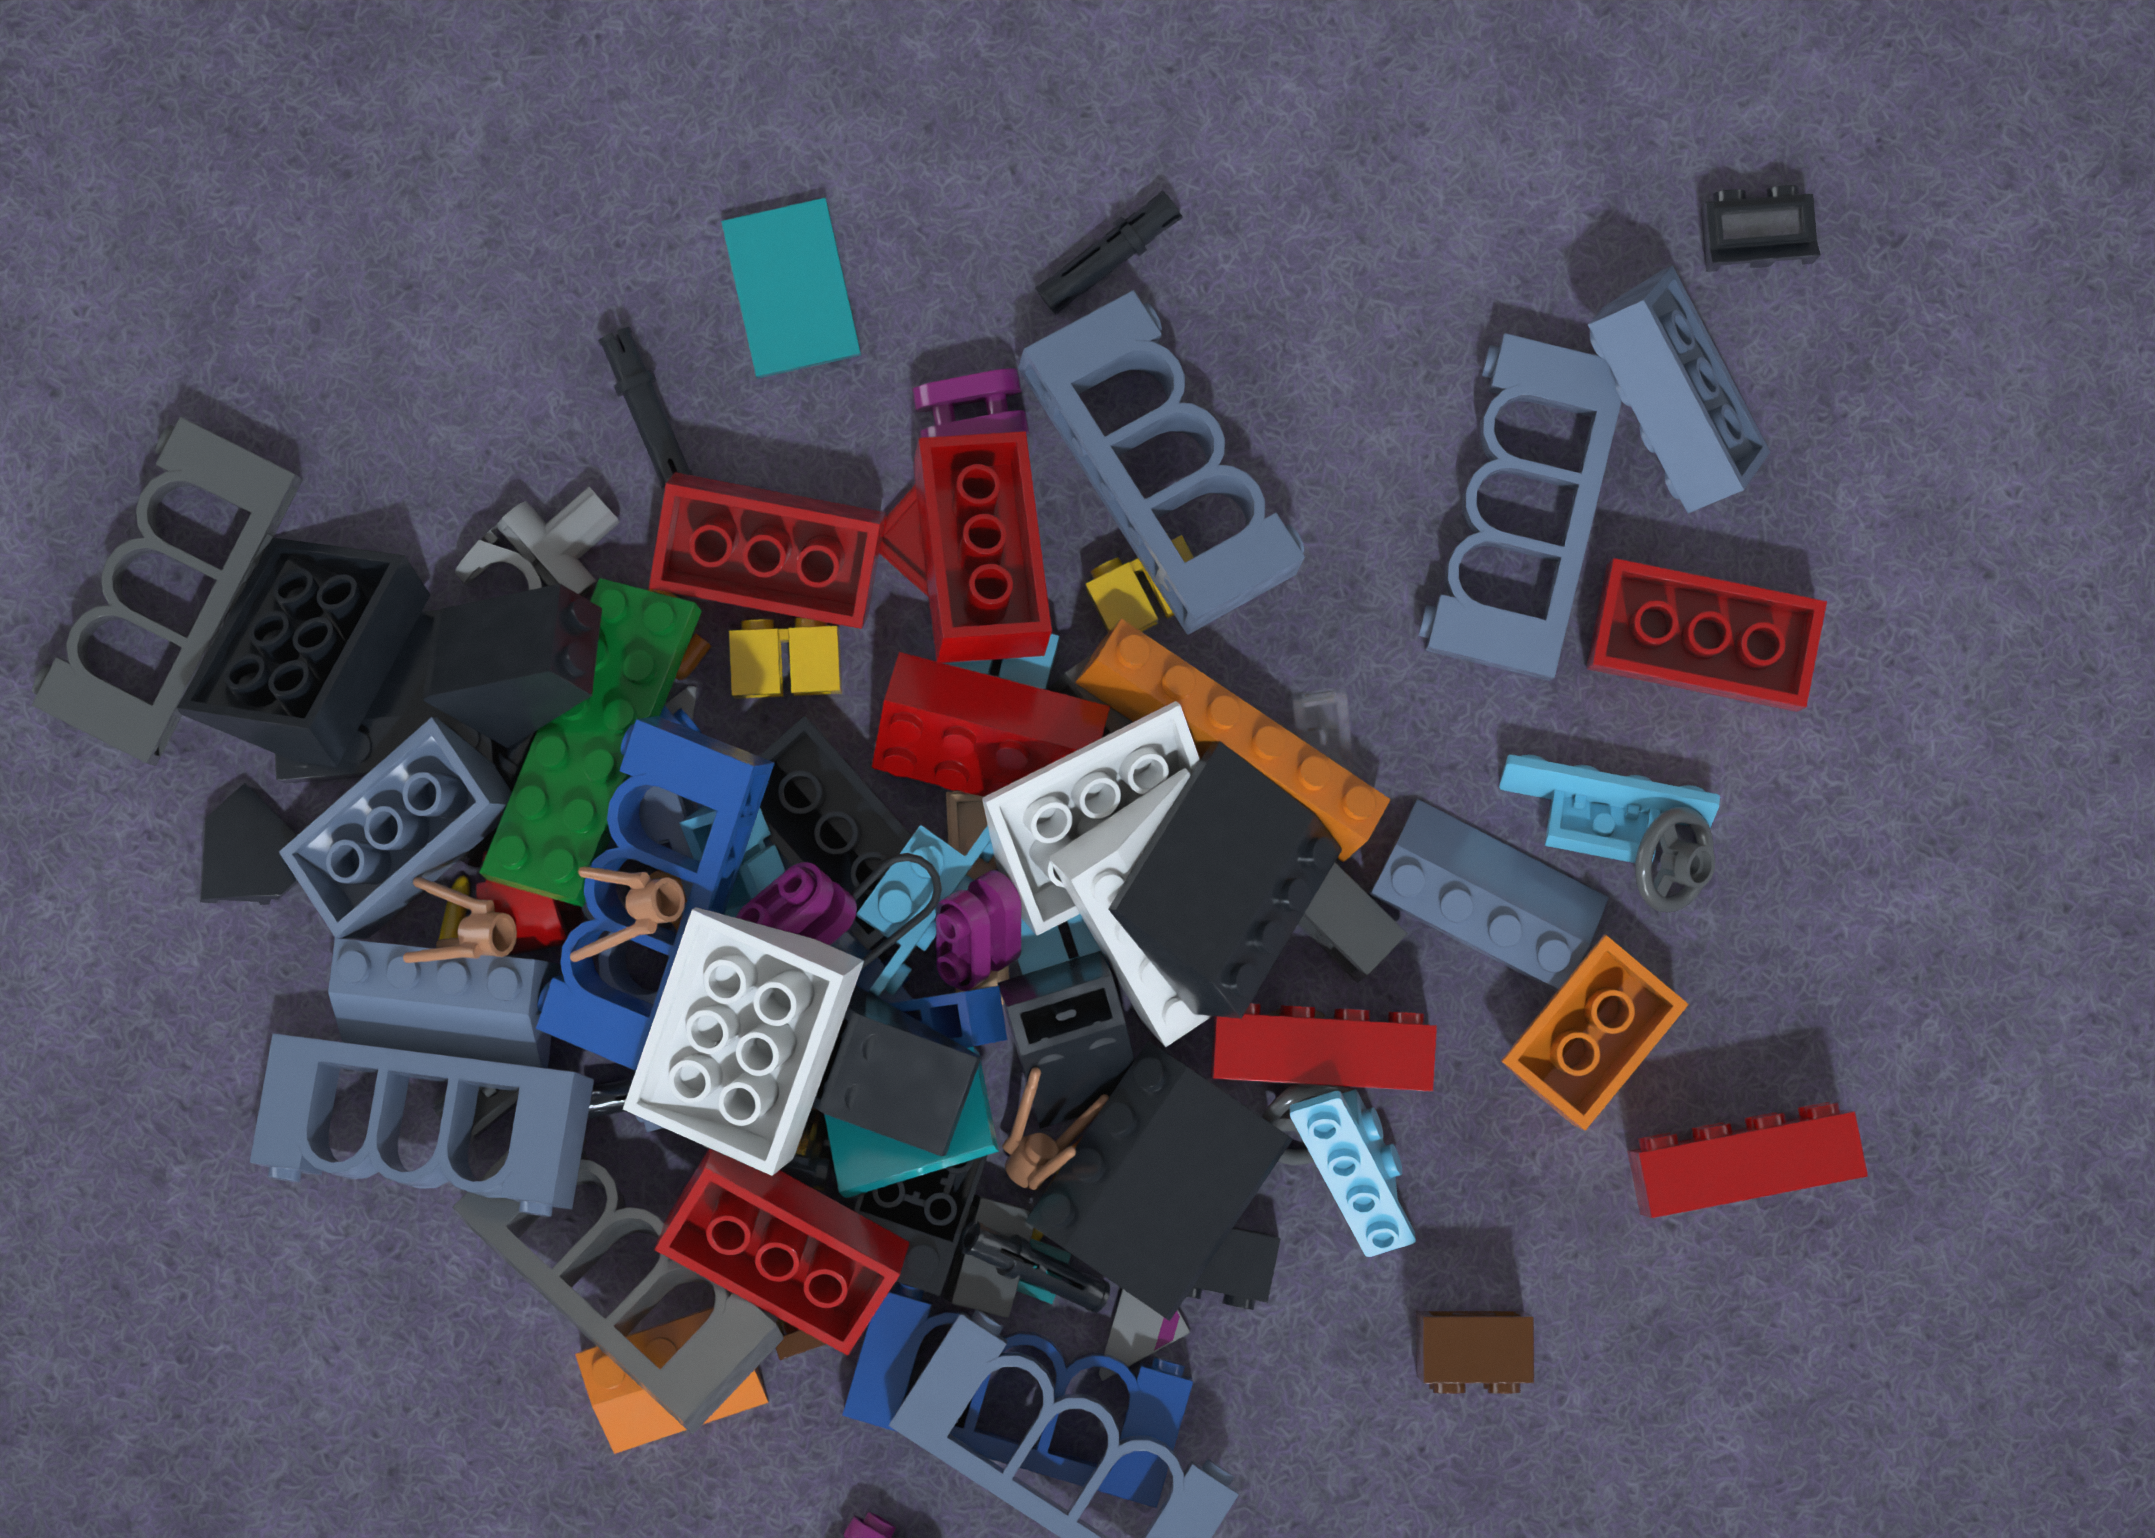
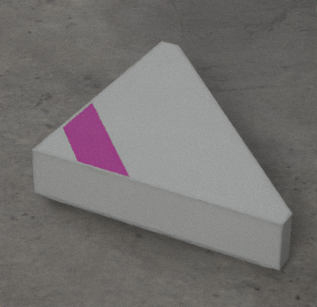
[1099,1289,1190,1381]

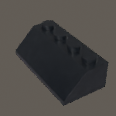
[759,715,913,950]

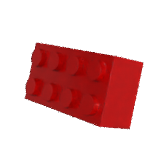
[913,431,1052,663]
[649,472,886,629]
[1586,558,1827,712]
[872,652,1110,797]
[1211,1003,1437,1091]
[1627,1102,1868,1218]
[654,1148,909,1356]

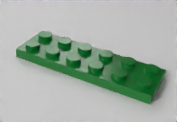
[479,578,702,907]

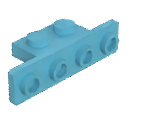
[1499,755,1720,863]
[856,825,994,998]
[1289,1089,1416,1257]

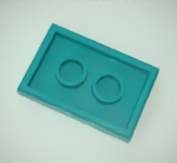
[721,198,861,379]
[825,1046,999,1198]

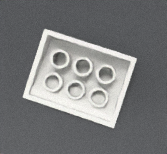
[982,701,1200,936]
[1048,768,1212,1047]
[623,907,864,1176]

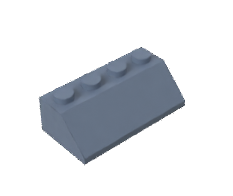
[1588,265,1770,513]
[279,717,512,939]
[1368,799,1609,992]
[328,938,560,1069]

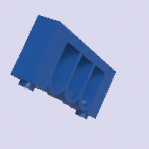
[536,716,774,1071]
[842,1281,1193,1508]

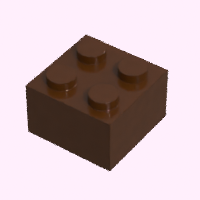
[1416,1311,1534,1394]

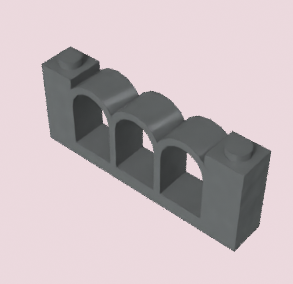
[32,417,303,766]
[452,1137,784,1435]

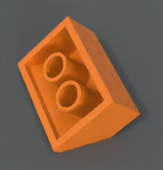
[1501,934,1689,1131]
[575,1306,769,1454]

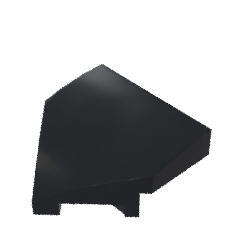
[200,783,298,905]

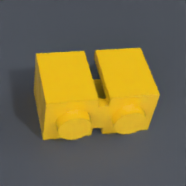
[1086,533,1194,633]
[729,618,842,699]

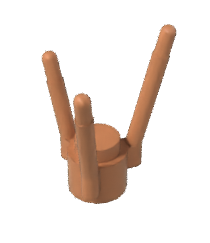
[570,866,685,962]
[403,877,517,963]
[1002,1067,1109,1190]

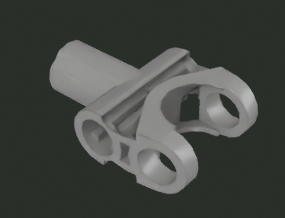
[455,486,620,597]

